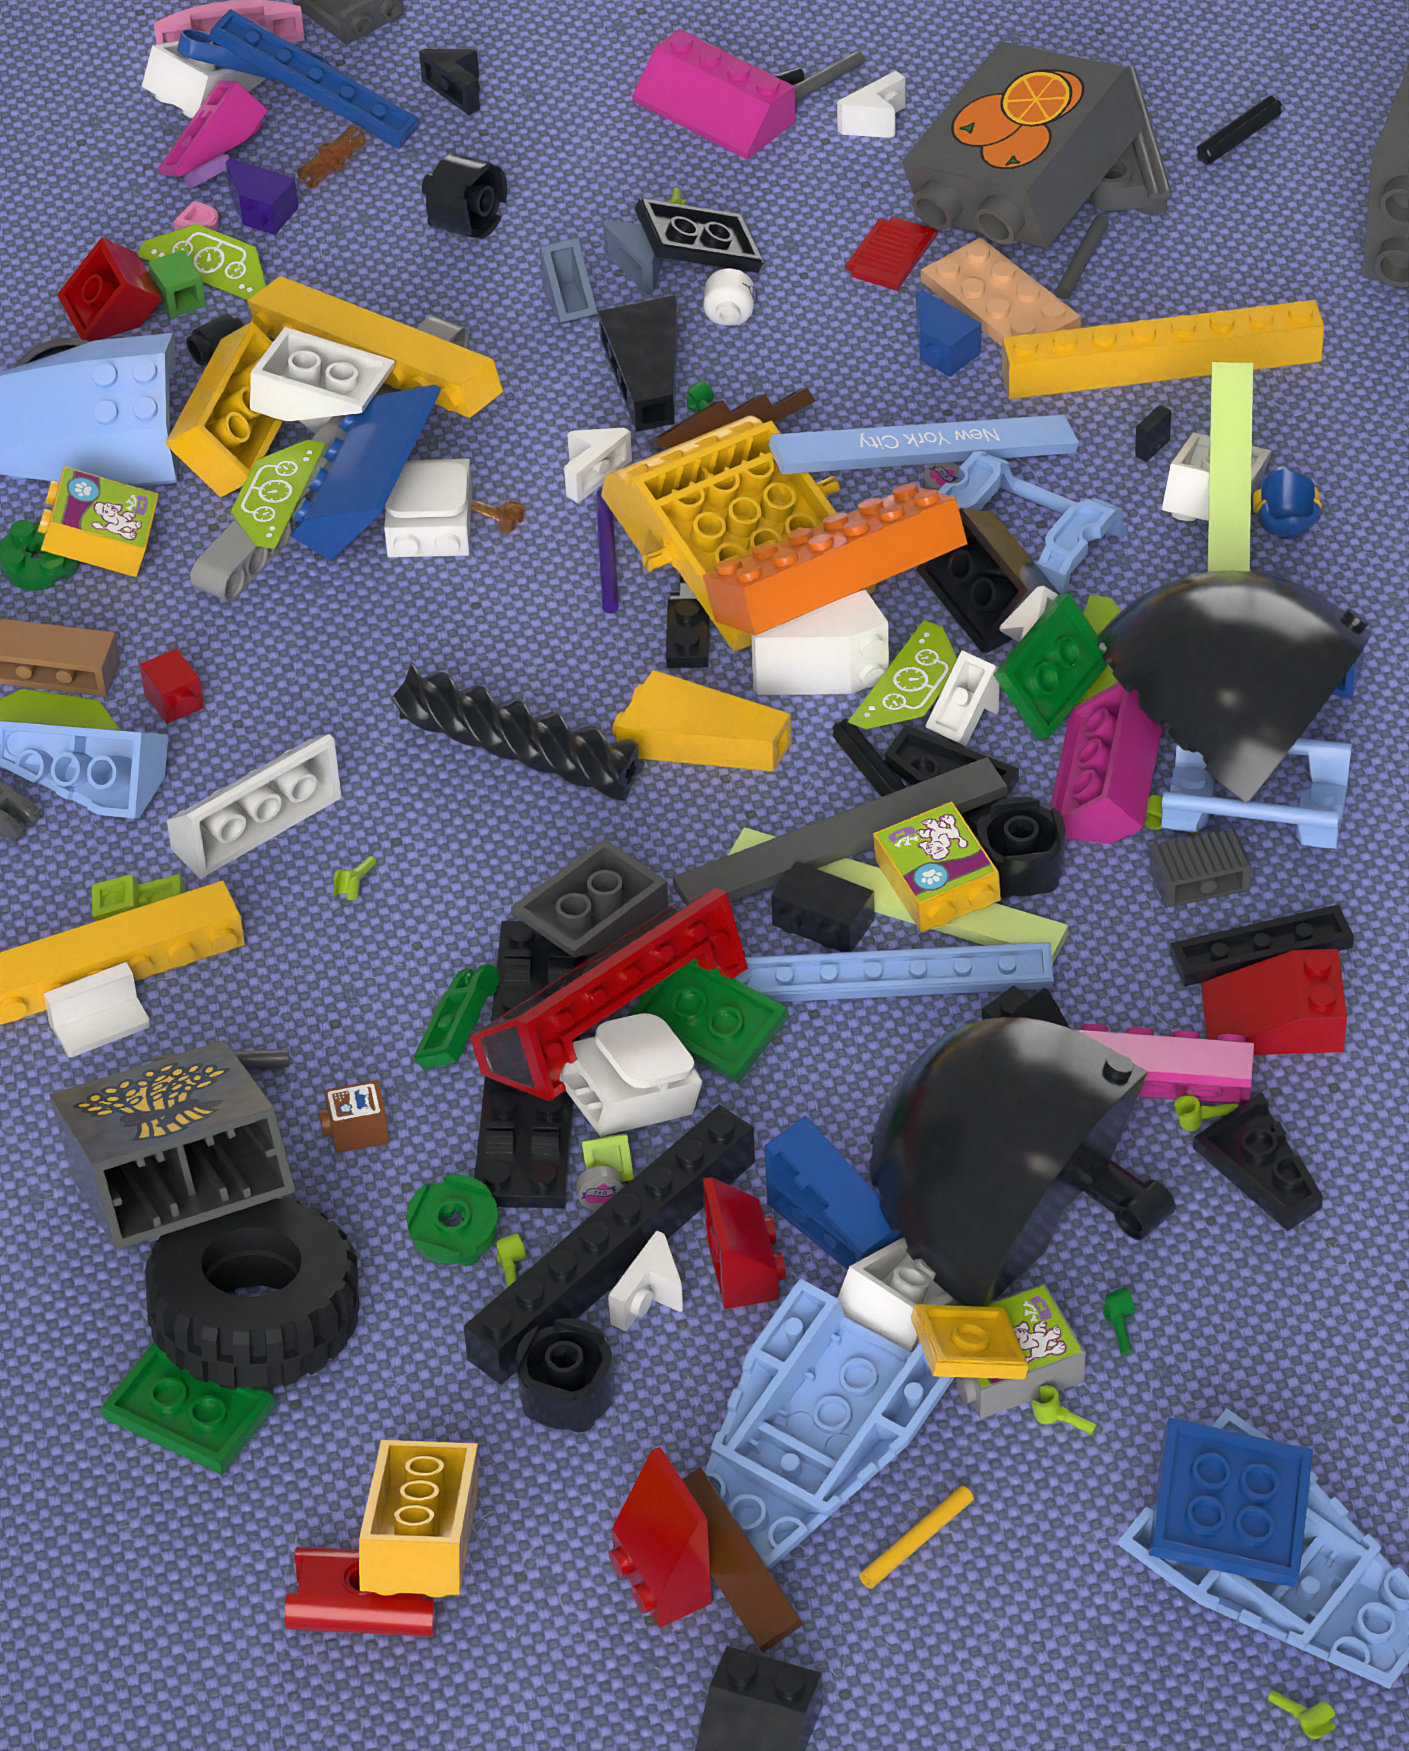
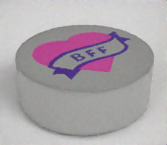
[923,462,960,491]
[576,1166,623,1211]

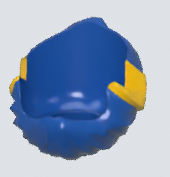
[1252,466,1322,539]

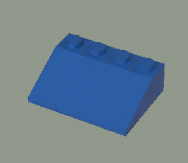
[290,385,441,561]

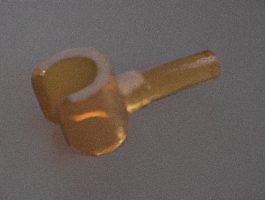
[471,501,524,533]

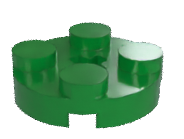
[0,520,81,590]
[406,1174,500,1266]

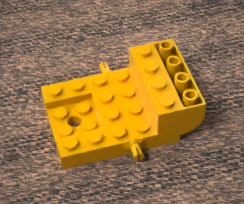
[601,415,877,653]

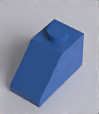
[916,289,981,377]

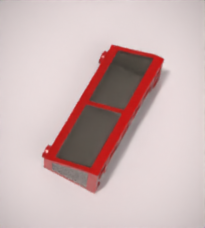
[470,888,748,1101]

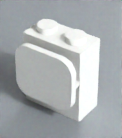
[384,459,472,557]
[560,1013,702,1137]

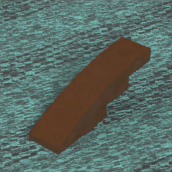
[648,387,815,448]
[682,1467,804,1653]

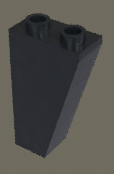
[599,295,678,432]

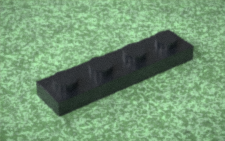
[1170,904,1354,987]

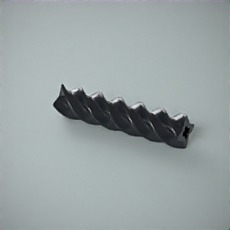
[392,663,644,801]

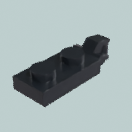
[666,574,710,668]

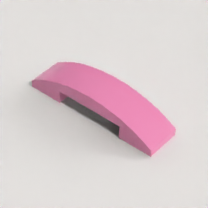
[154,0,305,45]

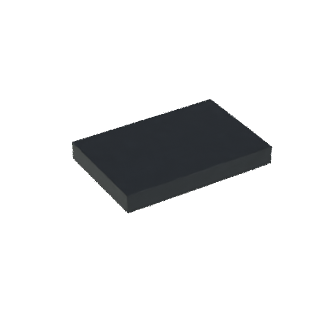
[634,198,764,273]

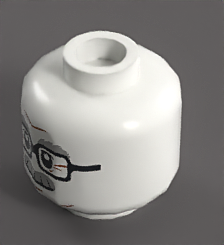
[703,268,755,326]

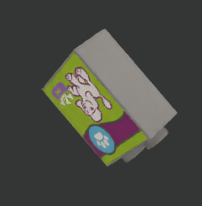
[956,1283,1086,1419]

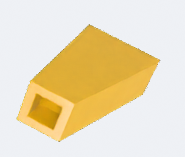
[612,670,792,772]

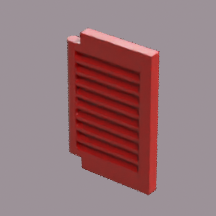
[845,216,937,291]

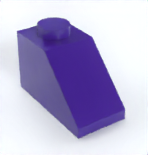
[225,158,299,235]

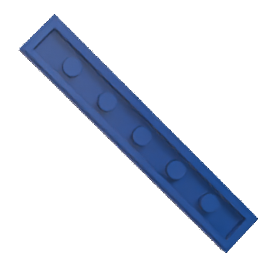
[209,9,420,149]

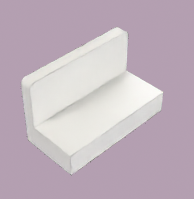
[43,962,150,1057]

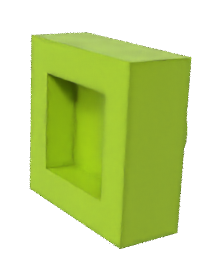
[581,1133,634,1182]

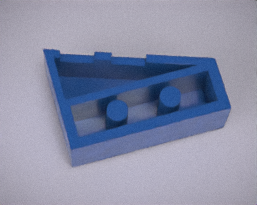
[765,1115,903,1270]

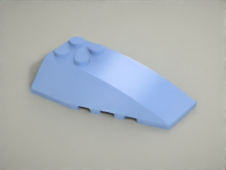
[0,333,178,487]
[704,1278,955,1569]
[1117,1408,1409,1689]

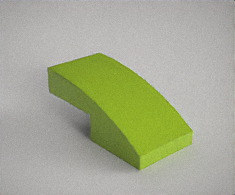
[92,874,186,921]

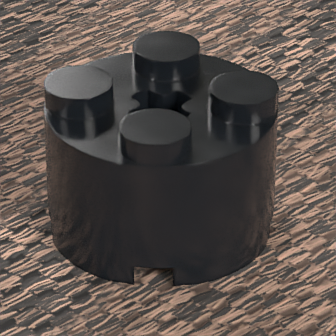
[422,153,508,239]
[977,797,1065,898]
[516,1318,615,1433]

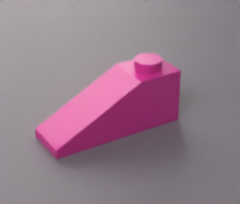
[157,80,268,177]

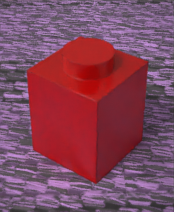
[139,648,204,724]

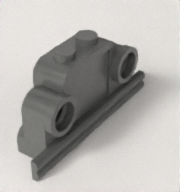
[1086,66,1172,215]

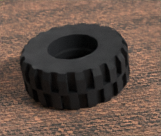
[145,1197,359,1390]

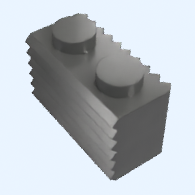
[1150,827,1252,908]

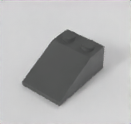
[511,838,668,958]

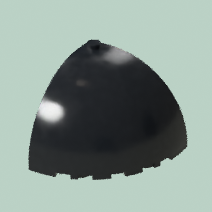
[1097,570,1371,804]
[869,1017,1148,1307]

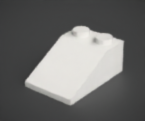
[142,41,266,118]
[250,327,395,421]
[1162,432,1272,521]
[751,590,889,695]
[838,1237,964,1353]

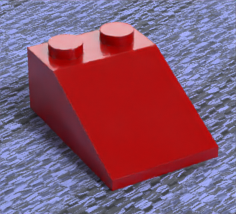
[1201,949,1347,1055]
[609,1447,712,1628]

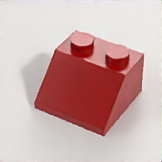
[57,237,163,342]
[703,1177,786,1309]

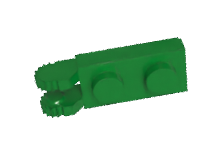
[414,964,500,1069]

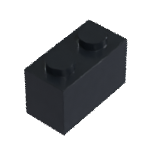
[771,861,874,952]

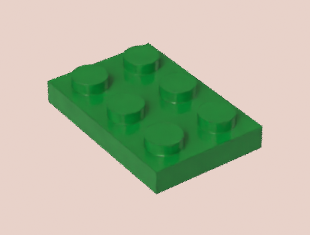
[993,593,1108,740]
[627,958,790,1084]
[101,1342,275,1475]

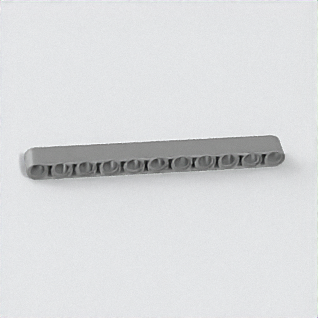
[191,315,469,602]

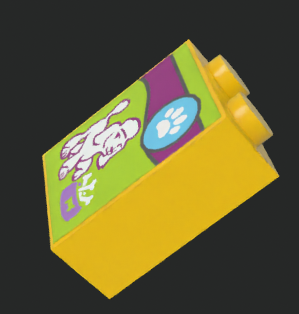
[38,466,159,577]
[873,801,1001,933]

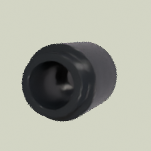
[186,313,244,365]

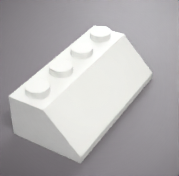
[167,734,342,879]

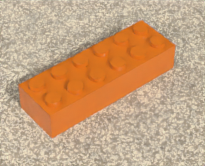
[703,483,967,635]

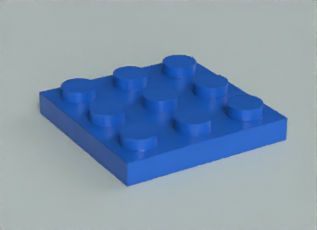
[1148,1417,1313,1588]

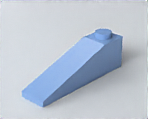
[0,721,168,819]

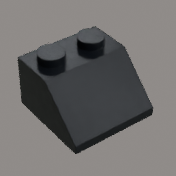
[695,1646,823,1751]

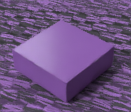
[183,153,229,189]

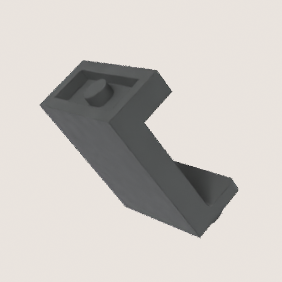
[292,0,404,45]

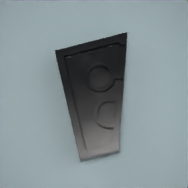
[885,725,1019,836]
[1193,1092,1323,1231]

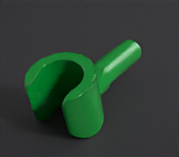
[687,381,714,412]
[1103,1288,1135,1355]

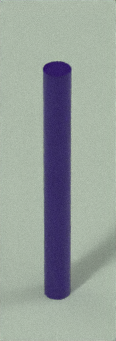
[596,488,619,613]

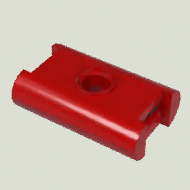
[285,1547,437,1637]

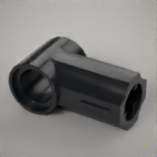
[1083,1160,1176,1240]

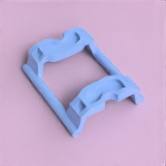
[938,451,1129,595]
[1161,738,1352,850]

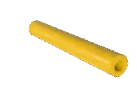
[859,1485,974,1589]

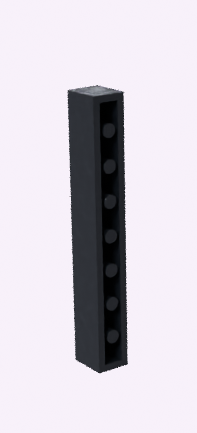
[464,1104,755,1385]

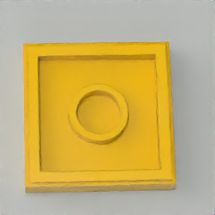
[911,1304,1029,1379]

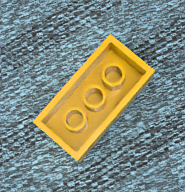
[165,322,283,498]
[359,1440,478,1597]

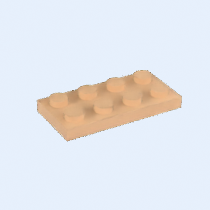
[921,237,1081,346]

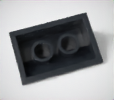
[916,507,1060,653]

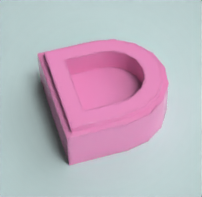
[173,200,219,232]

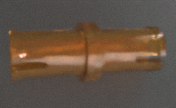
[297,126,366,188]

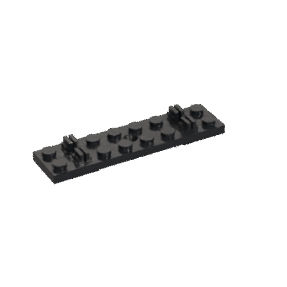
[474,921,588,1209]

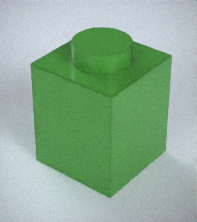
[148,250,206,318]

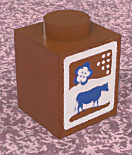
[318,1080,389,1153]

